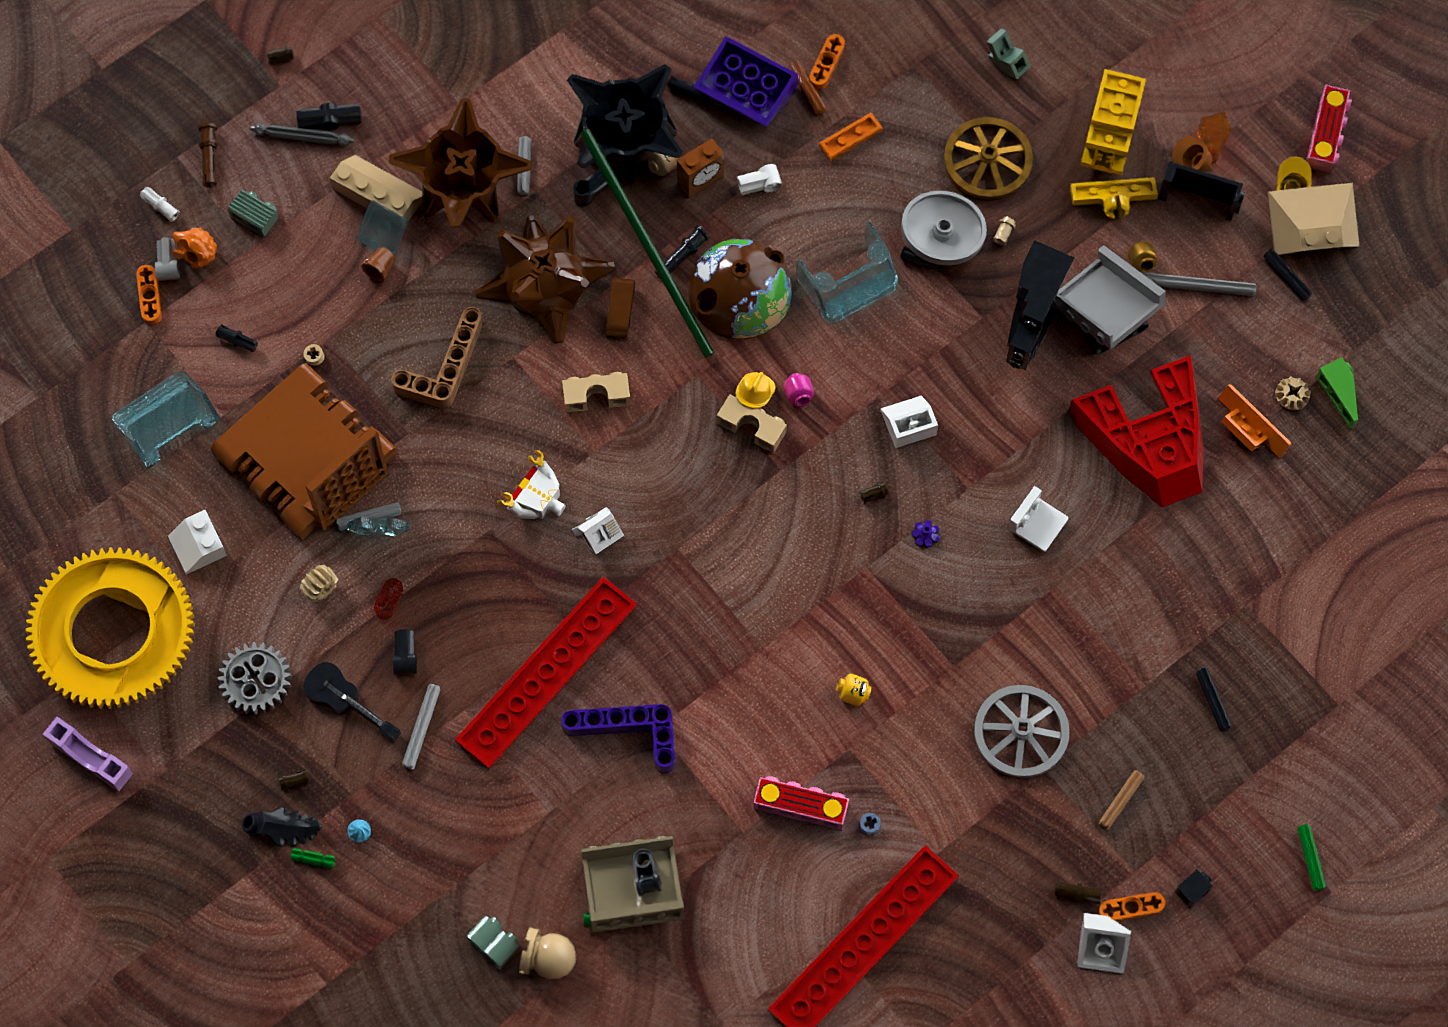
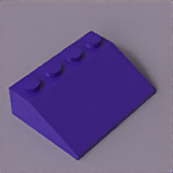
[694,36,799,127]

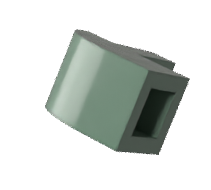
[987,29,1031,79]

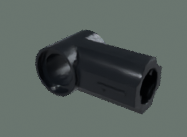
[573,169,609,207]
[393,629,417,675]

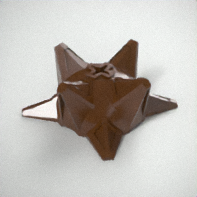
[389,99,532,228]
[475,215,616,344]

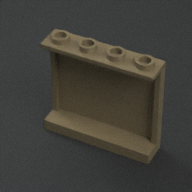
[581,836,685,933]

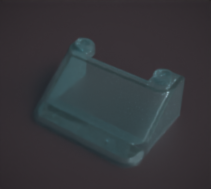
[112,372,221,467]

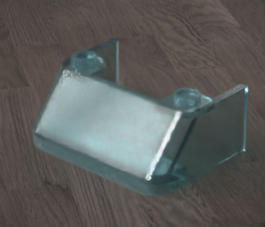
[796,222,899,322]

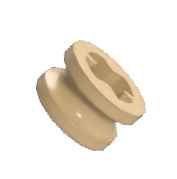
[303,344,325,366]

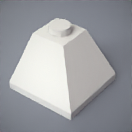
[1078,913,1131,973]

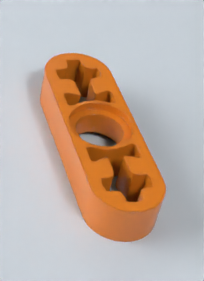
[810,34,845,90]
[136,265,162,325]
[1098,892,1165,922]

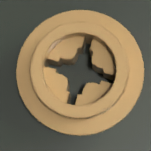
[1275,376,1311,410]

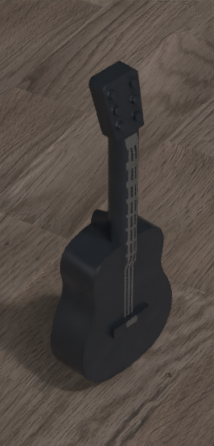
[303,662,401,743]

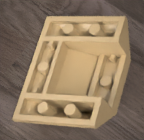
[1268,183,1359,255]

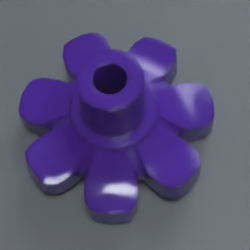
[912,520,940,548]

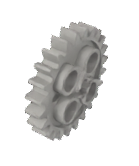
[218,642,292,715]

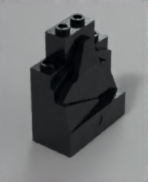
[1006,240,1075,371]

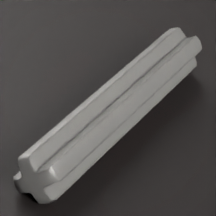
[402,684,440,769]

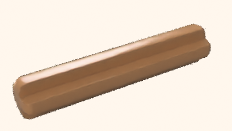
[1099,770,1144,829]

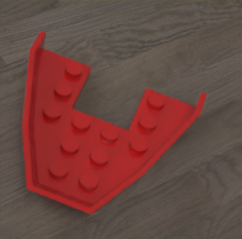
[1069,355,1204,508]

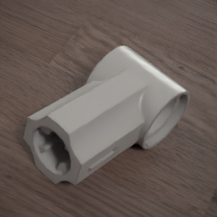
[155,238,180,281]

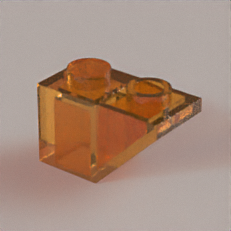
[1197,112,1232,164]

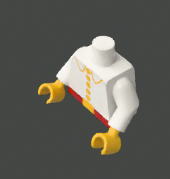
[497,450,566,519]

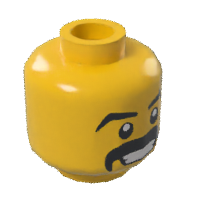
[836,674,871,706]

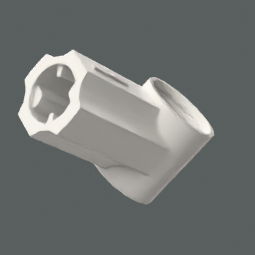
[737,164,782,195]

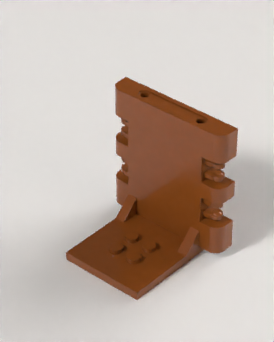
[211,363,398,540]

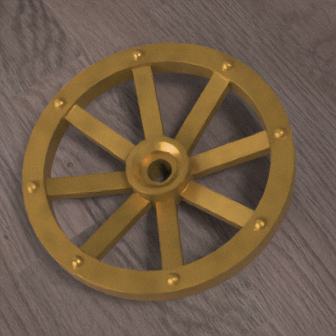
[944,117,1033,200]

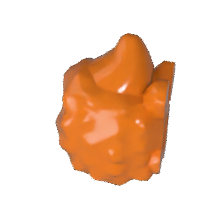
[172,227,217,269]

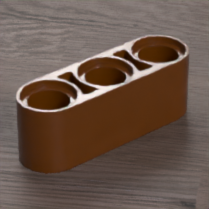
[606,278,635,338]

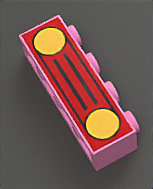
[1307,85,1352,173]
[753,776,849,831]

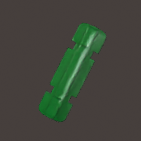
[290,848,336,869]

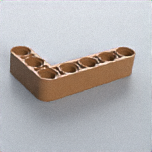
[391,307,483,409]

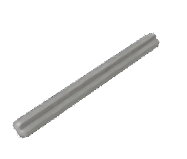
[1141,272,1256,296]

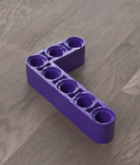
[561,704,675,774]

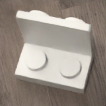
[1008,486,1068,552]

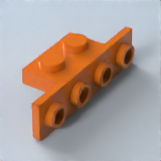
[1218,384,1291,458]

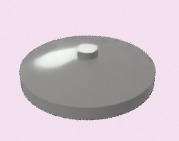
[901,191,987,265]

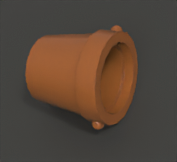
[361,247,396,282]

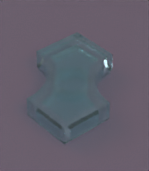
[347,517,410,536]

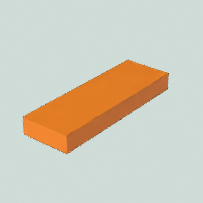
[818,113,883,162]

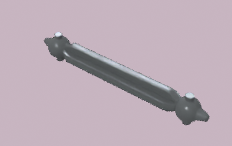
[250,123,354,146]

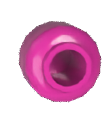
[783,373,814,407]

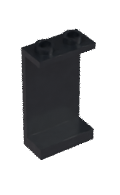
[1158,161,1245,220]

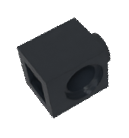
[1174,869,1213,909]

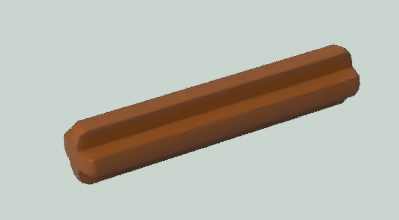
[789,61,826,115]

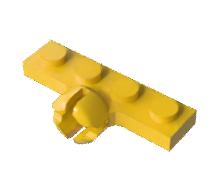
[1070,177,1158,219]

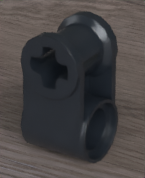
[633,849,663,896]

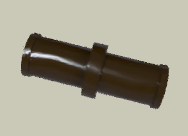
[1054,881,1102,904]

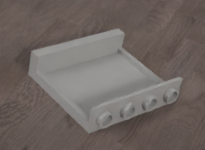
[1051,245,1166,350]

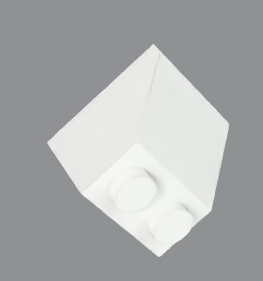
[168,510,227,575]

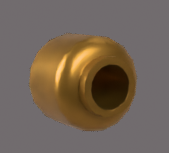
[1128,241,1158,273]

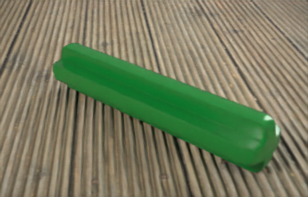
[1298,824,1326,891]

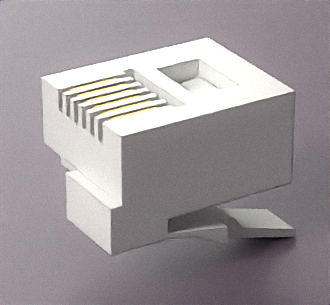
[572,507,624,554]

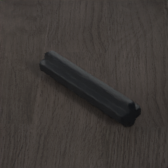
[1264,249,1312,301]
[1196,668,1232,731]

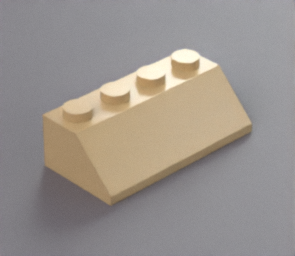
[330,155,422,228]

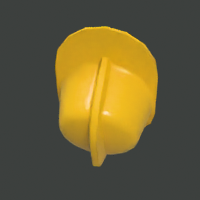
[1277,156,1312,191]
[736,372,775,408]

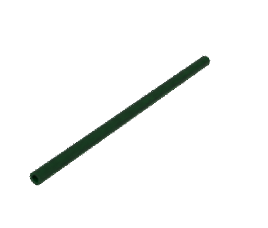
[580,129,714,358]

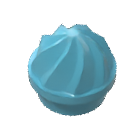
[348,820,371,843]

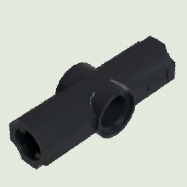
[296,103,362,130]

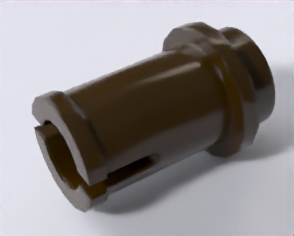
[267,45,294,64]
[859,482,889,504]
[278,770,308,791]

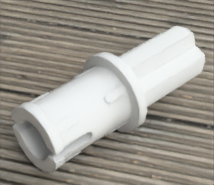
[140,187,179,222]

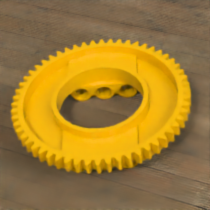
[26,547,195,709]

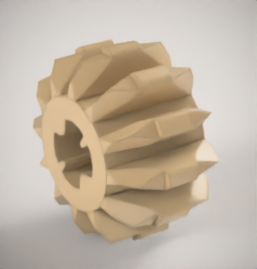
[300,565,338,603]

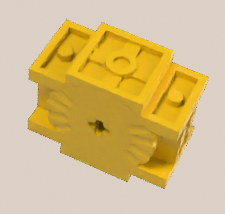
[1080,69,1146,176]

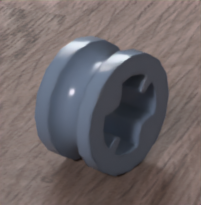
[860,813,880,836]

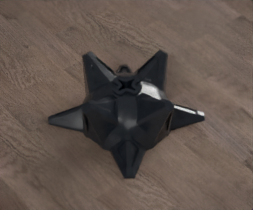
[567,64,683,184]

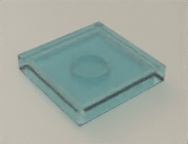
[355,200,409,256]

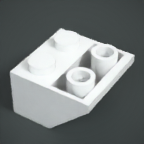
[881,396,938,448]

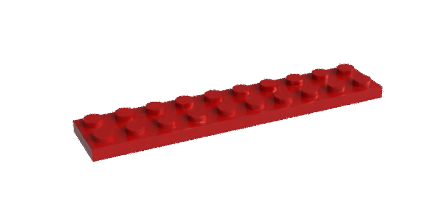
[455,576,637,770]
[767,845,959,1027]

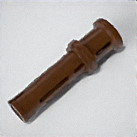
[198,123,218,187]

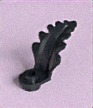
[242,807,322,846]

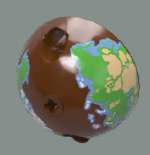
[688,238,793,339]

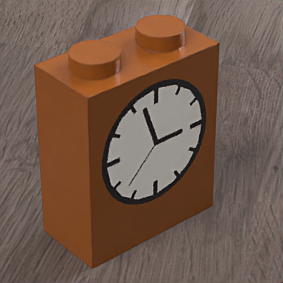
[677,138,724,198]

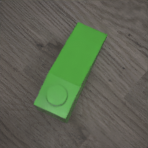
[1316,357,1358,430]

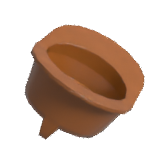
[1172,136,1213,172]

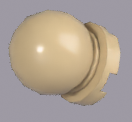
[519,928,576,979]

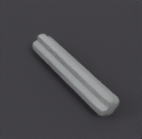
[517,136,531,196]
[336,502,401,531]

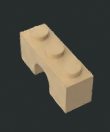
[562,372,631,413]
[717,394,787,454]

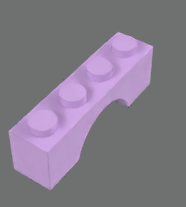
[43,717,133,792]

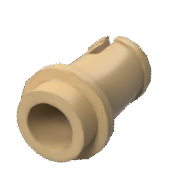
[993,217,1015,245]

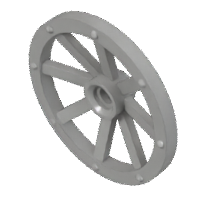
[974,685,1069,778]

